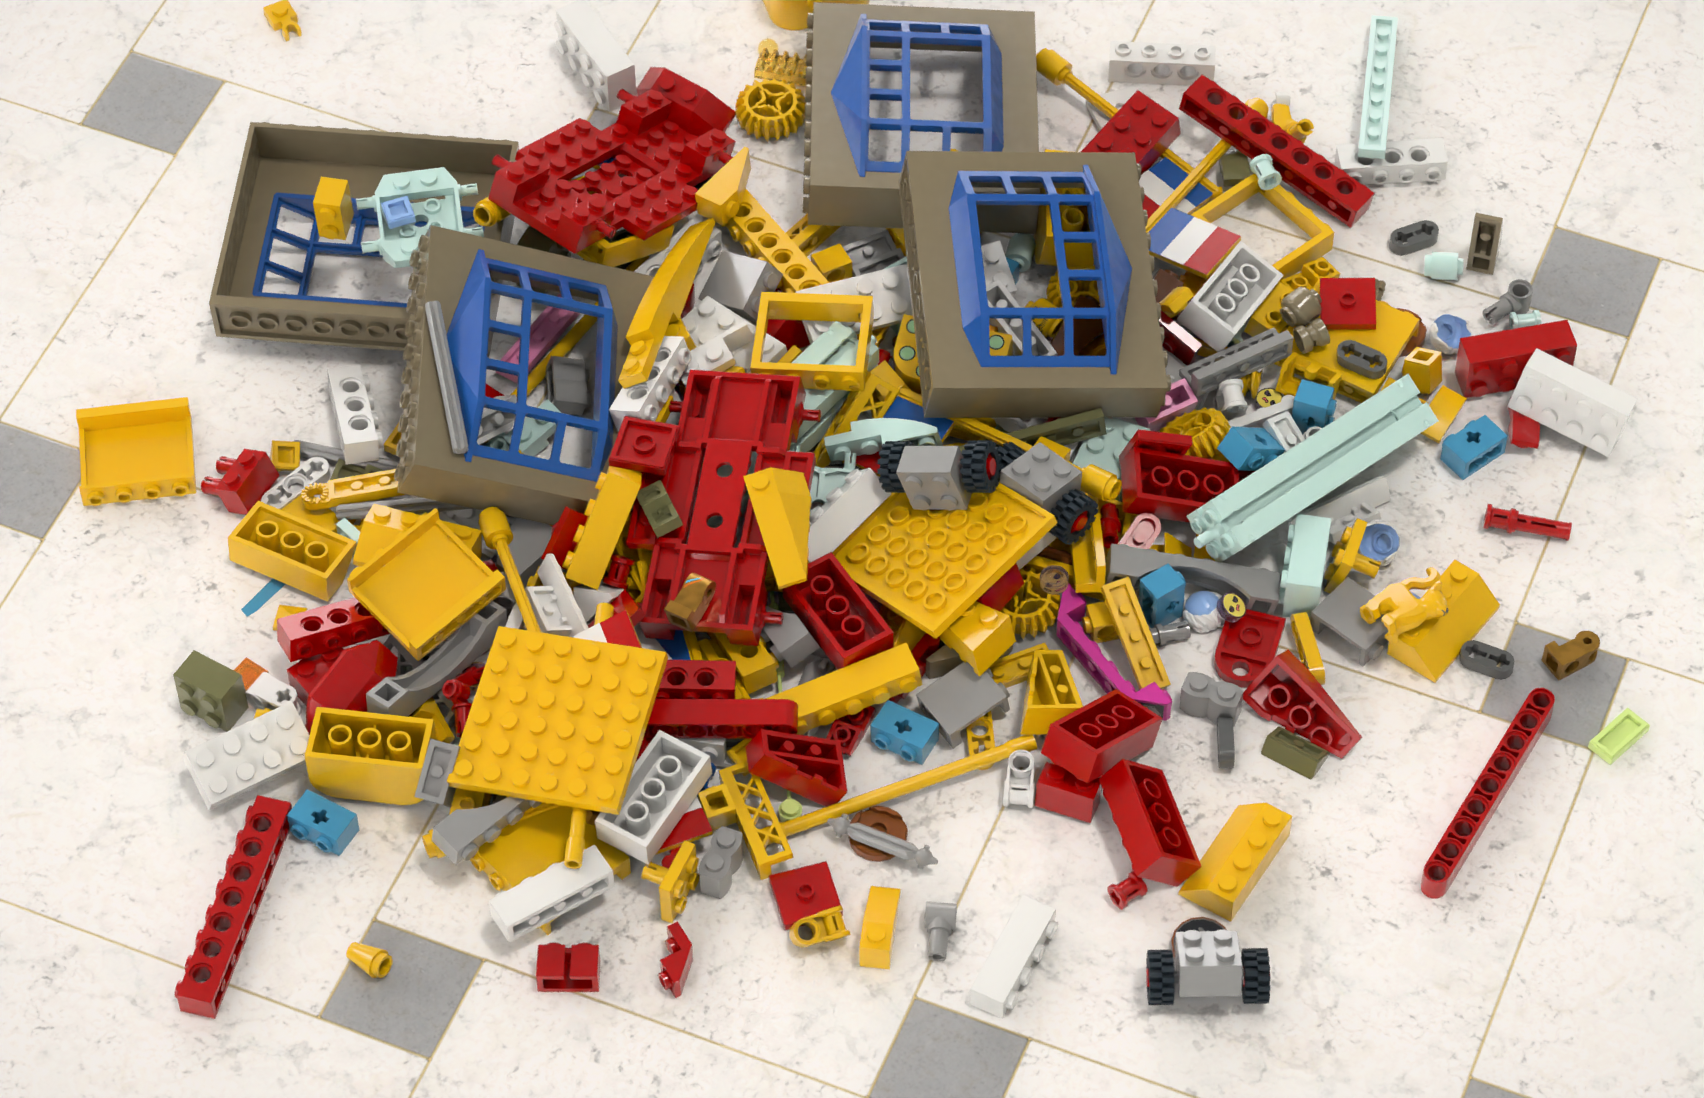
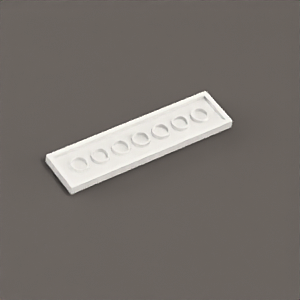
[795,241,1017,344]

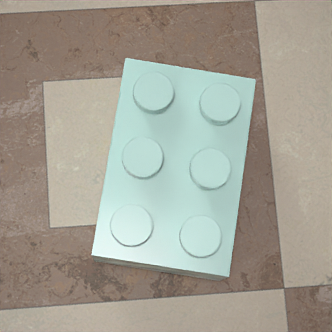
[1073,417,1150,502]
[1278,514,1331,620]

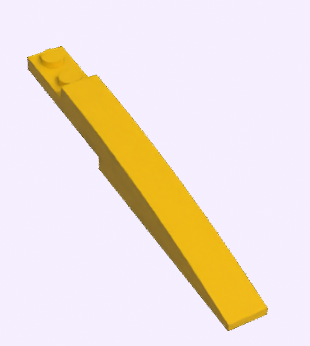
[618,218,716,389]

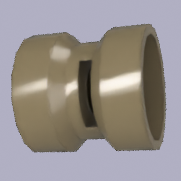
[1293,318,1330,354]

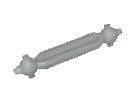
[827,813,938,869]

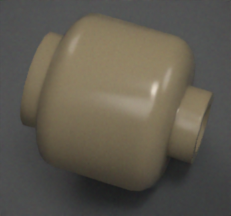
[1280,287,1322,327]

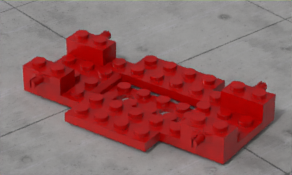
[488,88,736,254]
[626,370,821,646]

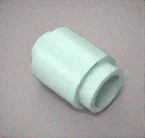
[1005,233,1035,272]
[1424,252,1464,280]

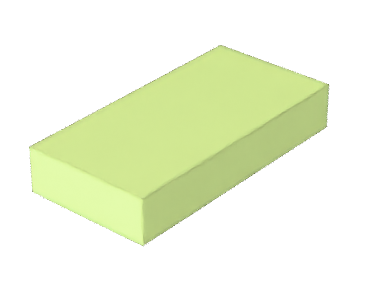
[1588,708,1650,765]

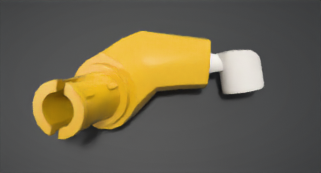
[1271,92,1314,143]

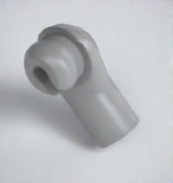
[798,658,835,685]

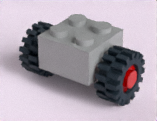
[877,441,1001,510]
[997,442,1098,545]
[1146,929,1270,1005]

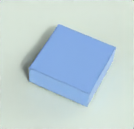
[381,196,416,229]

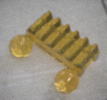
[754,38,807,86]

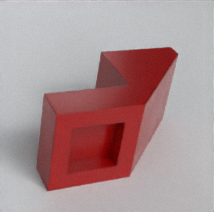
[658,921,693,998]

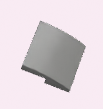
[842,230,905,277]

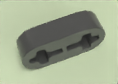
[1389,220,1439,256]
[1337,340,1387,379]
[1459,640,1515,680]
[1217,718,1235,768]

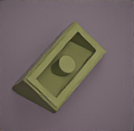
[1261,726,1329,779]

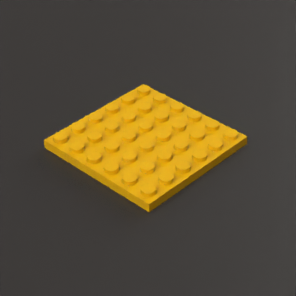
[832,482,1057,639]
[447,626,668,815]

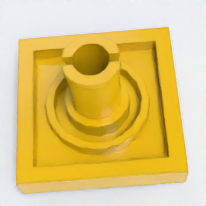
[1323,518,1381,593]
[641,840,700,923]

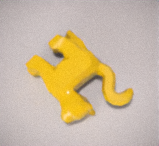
[1360,567,1449,645]

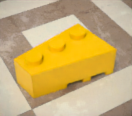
[939,601,1016,677]

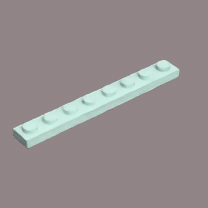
[1358,15,1398,159]

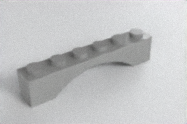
[734,532,820,668]
[1105,544,1280,615]
[366,601,507,717]
[432,797,542,865]

